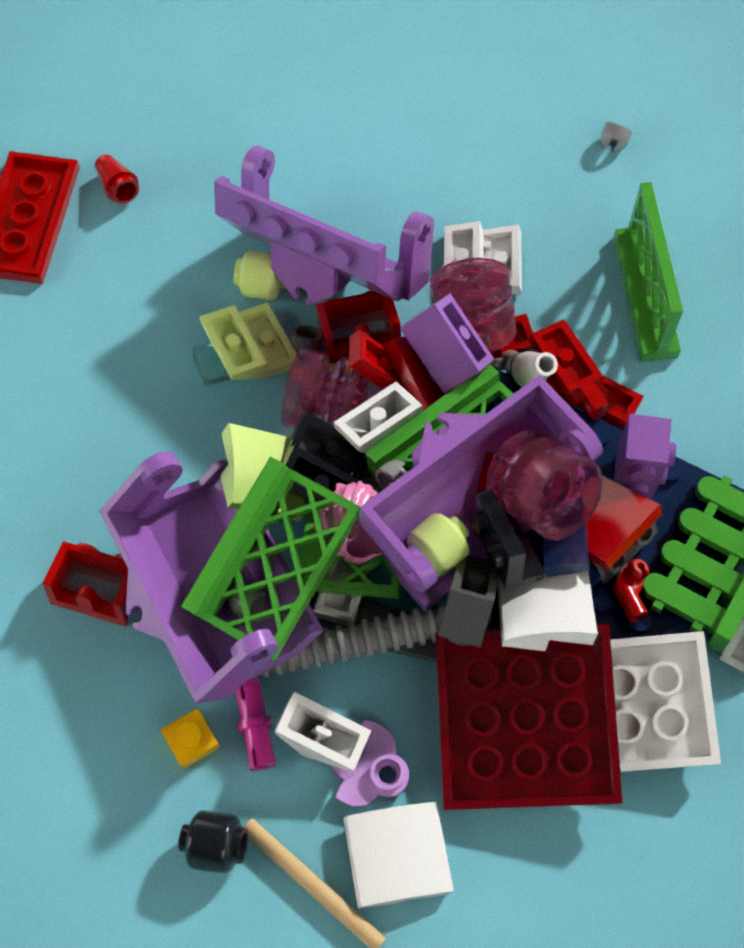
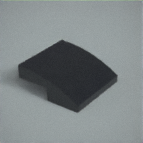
[282,411,367,502]

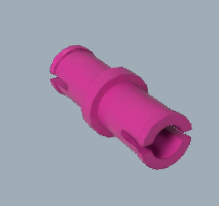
[236,679,277,771]

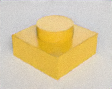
[161,708,220,770]

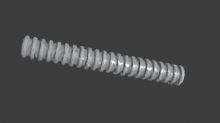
[251,602,492,680]

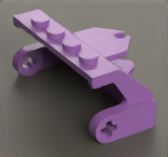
[214,145,434,305]
[359,375,603,612]
[99,451,324,704]

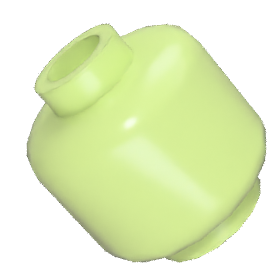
[233,250,287,301]
[406,513,469,577]

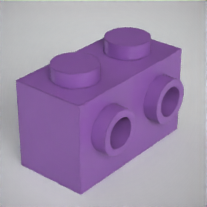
[400,293,494,393]
[614,414,676,498]

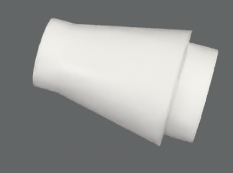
[511,351,558,387]

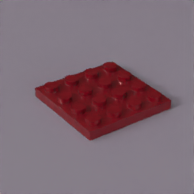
[435,624,623,810]

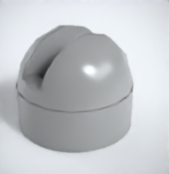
[601,122,632,152]
[375,460,407,490]
[229,588,266,619]

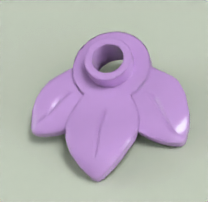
[330,720,409,807]

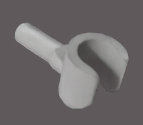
[489,350,520,374]

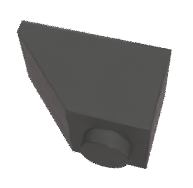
[438,555,499,648]

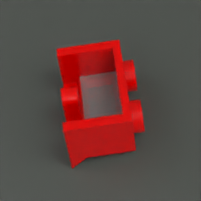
[316,291,401,364]
[43,541,129,627]

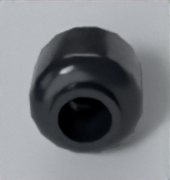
[178,810,248,874]

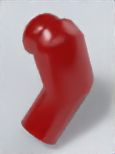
[613,558,649,623]

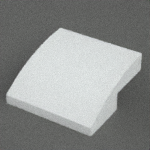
[443,221,522,296]
[497,567,598,651]
[343,802,454,909]

